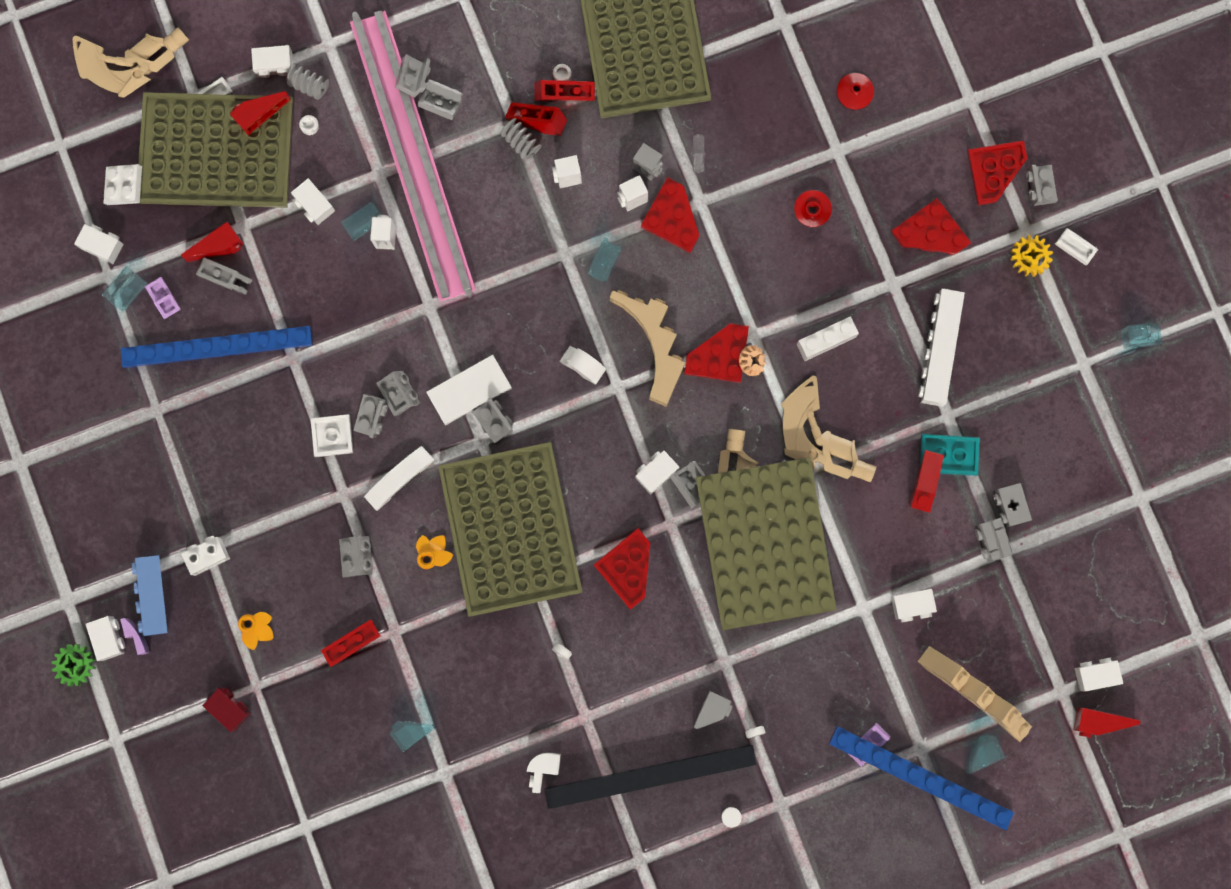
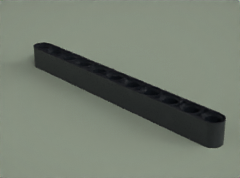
[544,745,757,809]

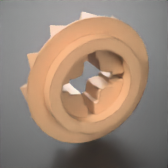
[739,345,767,376]

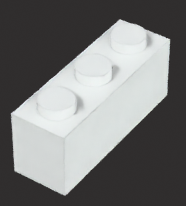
[797,316,859,361]

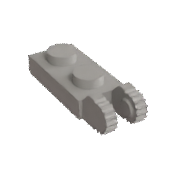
[196,258,252,295]

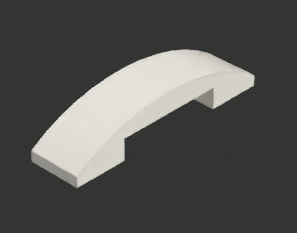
[364,446,435,511]

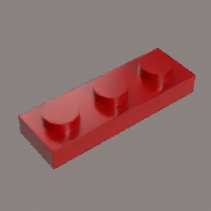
[320,620,381,667]

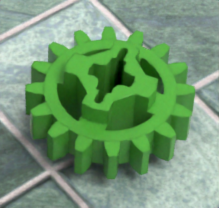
[52,644,96,686]

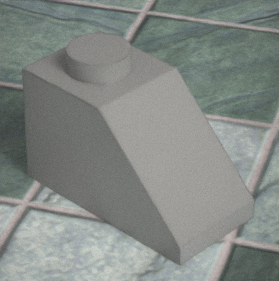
[693,691,733,729]

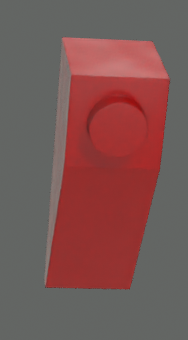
[534,80,595,102]
[230,91,291,136]
[505,102,567,136]
[181,222,244,262]
[909,450,944,513]
[1073,707,1141,738]

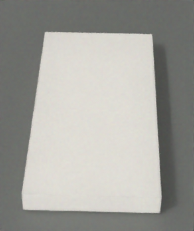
[427,355,512,426]

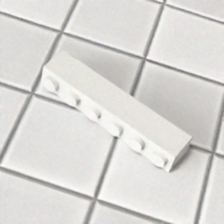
[918,289,965,407]

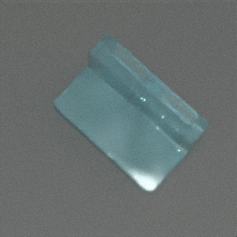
[341,202,381,241]
[588,237,622,283]
[102,266,148,312]

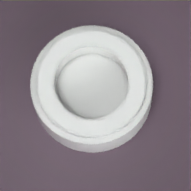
[553,64,571,81]
[299,115,319,135]
[552,643,572,660]
[745,726,765,739]
[721,807,742,828]

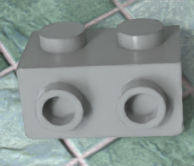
[418,79,463,120]
[670,461,705,509]
[339,536,373,578]

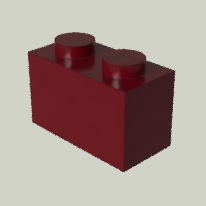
[202,688,250,732]

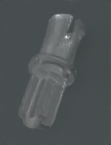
[691,134,706,173]

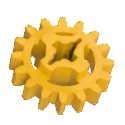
[1010,235,1053,277]

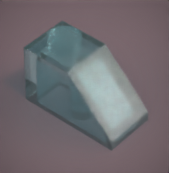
[1121,324,1162,349]
[389,720,436,752]
[965,734,1006,774]

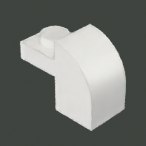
[560,346,606,384]
[527,753,561,793]

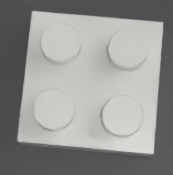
[104,164,142,205]
[311,414,353,457]

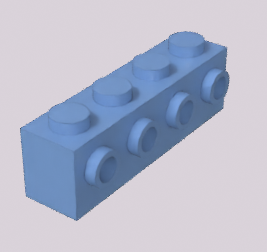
[131,555,168,636]

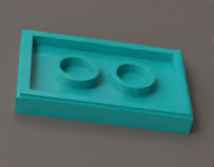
[920,434,980,476]

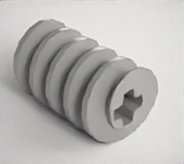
[287,63,329,100]
[500,118,542,159]

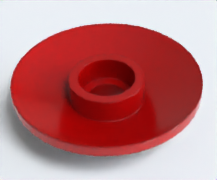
[837,73,874,110]
[794,190,832,227]

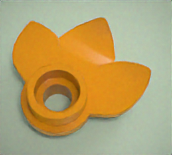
[416,535,453,569]
[238,612,274,650]

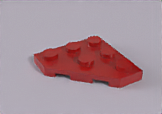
[967,141,1028,206]
[641,177,700,253]
[891,198,971,255]
[684,323,749,383]
[594,528,650,610]

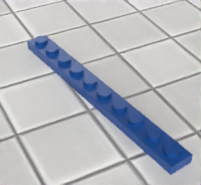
[121,326,313,368]
[828,726,1014,830]

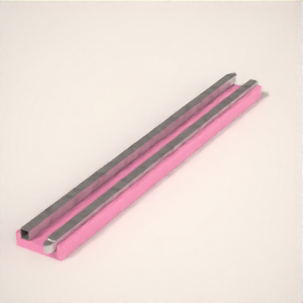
[350,11,476,302]

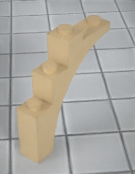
[610,290,685,407]
[918,646,1032,742]

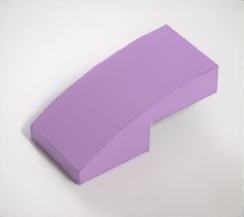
[145,277,181,319]
[120,618,150,655]
[849,723,891,767]

